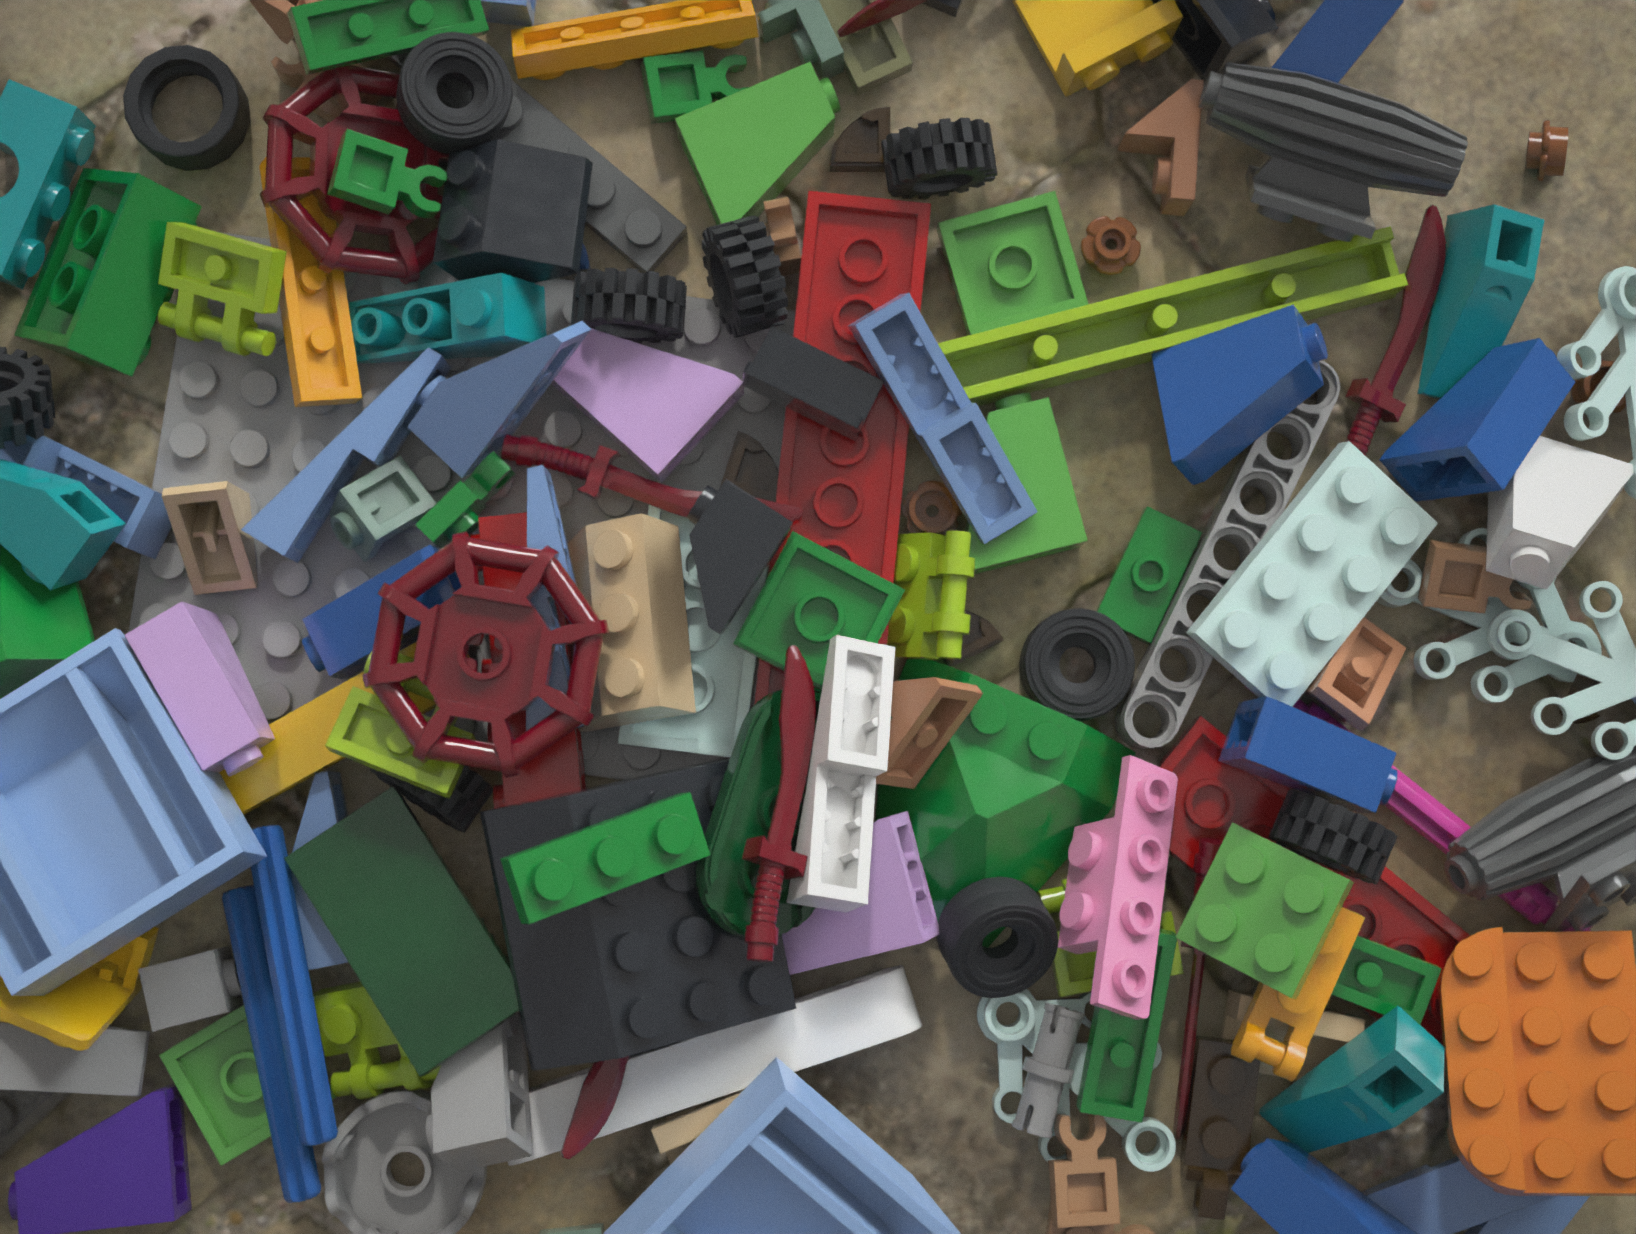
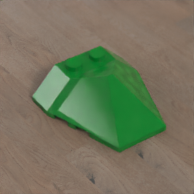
[875,659,1136,948]

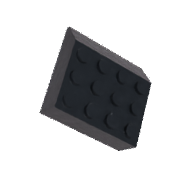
[480,758,797,1071]

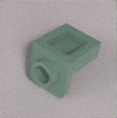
[757,0,844,79]
[329,455,437,562]

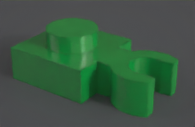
[640,51,748,124]
[327,129,447,218]
[415,451,516,548]

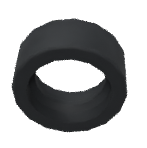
[123,45,250,171]

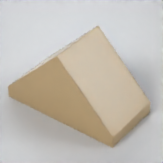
[162,481,258,595]

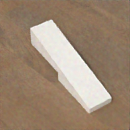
[787,635,895,912]

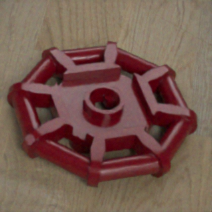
[260,65,449,285]
[362,531,610,778]

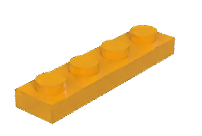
[511,0,759,80]
[259,157,362,407]

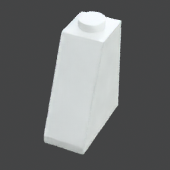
[1486,436,1634,590]

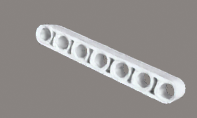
[507,965,923,1166]

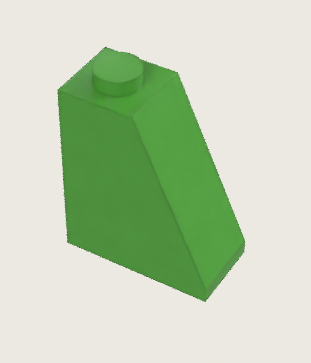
[675,61,841,225]
[965,393,1088,575]

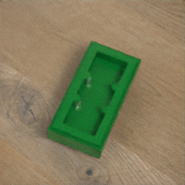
[1096,506,1203,644]

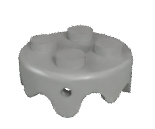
[322,1089,487,1234]

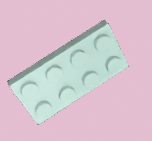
[1186,441,1438,707]
[618,505,769,758]

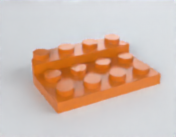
[1436,927,1636,1196]

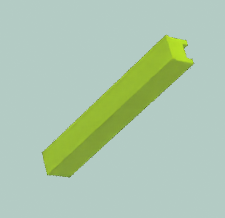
[938,226,1408,406]

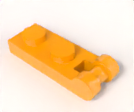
[1231,907,1365,1082]

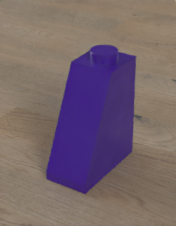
[8,1084,192,1234]

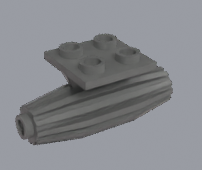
[1198,62,1468,242]
[1444,745,1636,932]

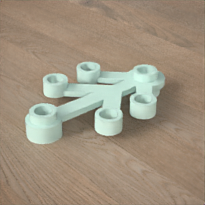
[1557,266,1636,499]
[1377,528,1602,703]
[1487,581,1636,760]
[977,989,1176,1172]

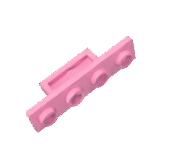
[1058,755,1178,1020]

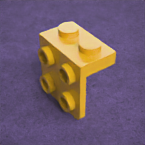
[1012,0,1183,97]
[0,927,159,1051]

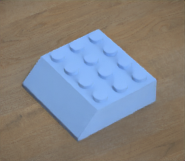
[0,628,267,996]
[603,1057,961,1234]

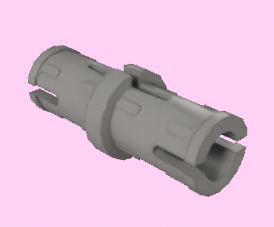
[1011,1002,1085,1138]

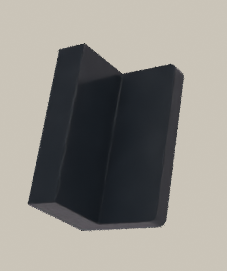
[743,326,884,441]

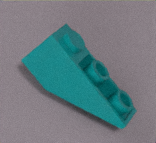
[1417,204,1544,399]
[349,273,547,364]
[0,459,126,590]
[1259,1005,1445,1153]

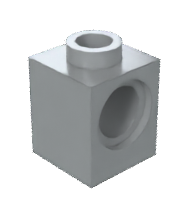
[138,946,243,1032]

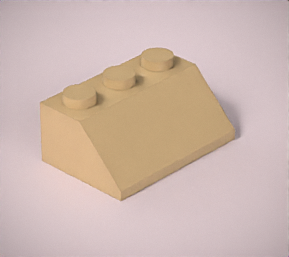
[567,513,696,732]

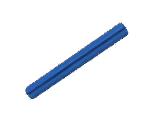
[251,825,338,1146]
[222,885,321,1203]

